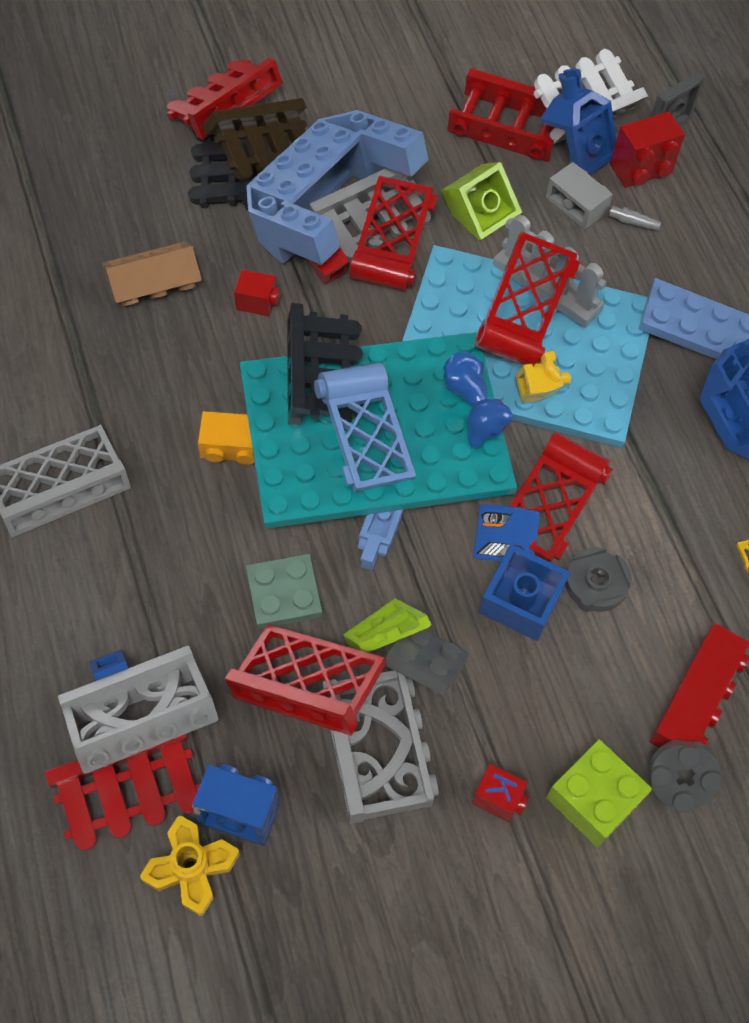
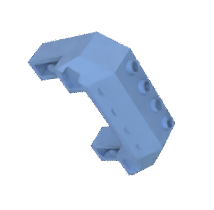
[246,110,428,265]

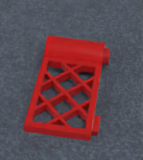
[349,176,438,291]
[474,231,581,366]
[510,432,613,563]

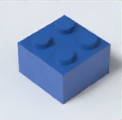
[479,544,571,641]
[192,764,279,846]

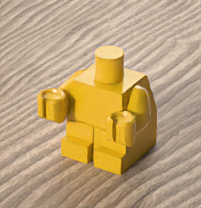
[515,351,571,404]

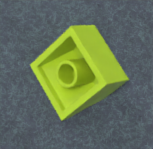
[441,162,522,240]

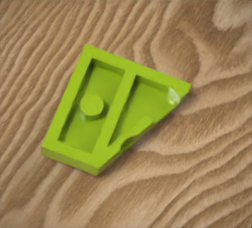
[343,598,431,653]

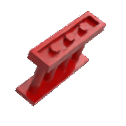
[447,68,554,162]

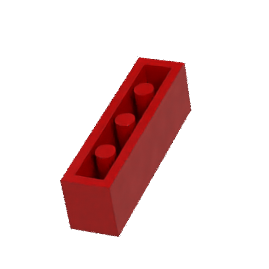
[649,623,749,748]

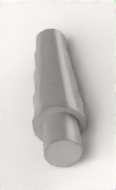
[609,206,661,231]

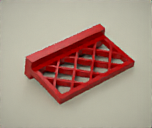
[225,624,386,736]

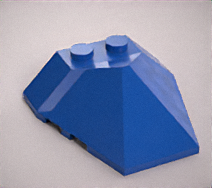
[699,339,749,459]

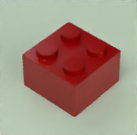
[610,111,685,188]

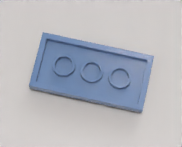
[639,278,749,359]

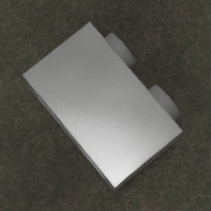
[546,162,613,229]

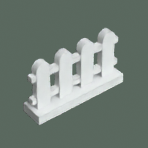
[534,49,648,144]

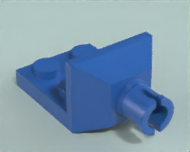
[541,68,617,175]

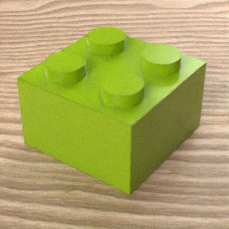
[546,739,652,848]

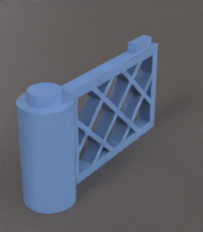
[314,362,416,492]

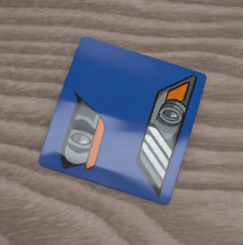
[473,504,540,561]

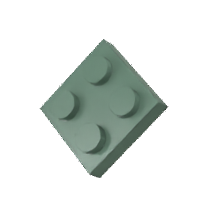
[246,554,322,629]

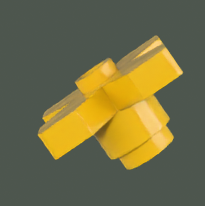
[140,816,240,916]

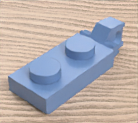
[358,509,405,571]

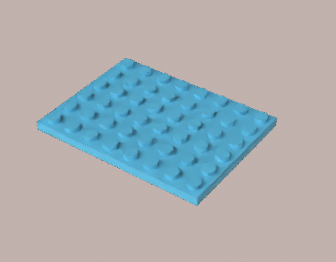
[402,245,649,448]

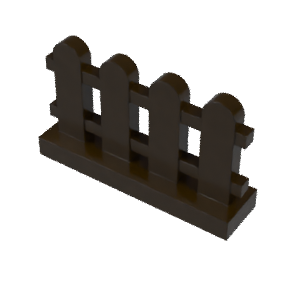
[202,98,307,181]

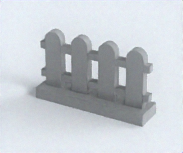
[309,168,431,262]
[493,215,606,328]

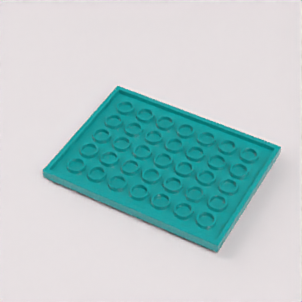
[240,332,517,529]

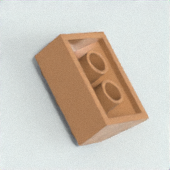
[102,241,202,306]

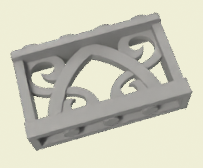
[58,645,219,774]
[323,670,439,824]

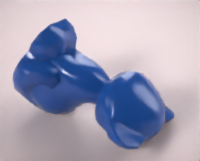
[443,352,513,448]

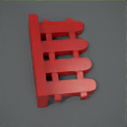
[167,57,283,139]
[44,734,201,851]

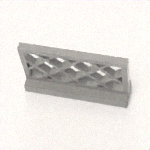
[0,425,131,538]

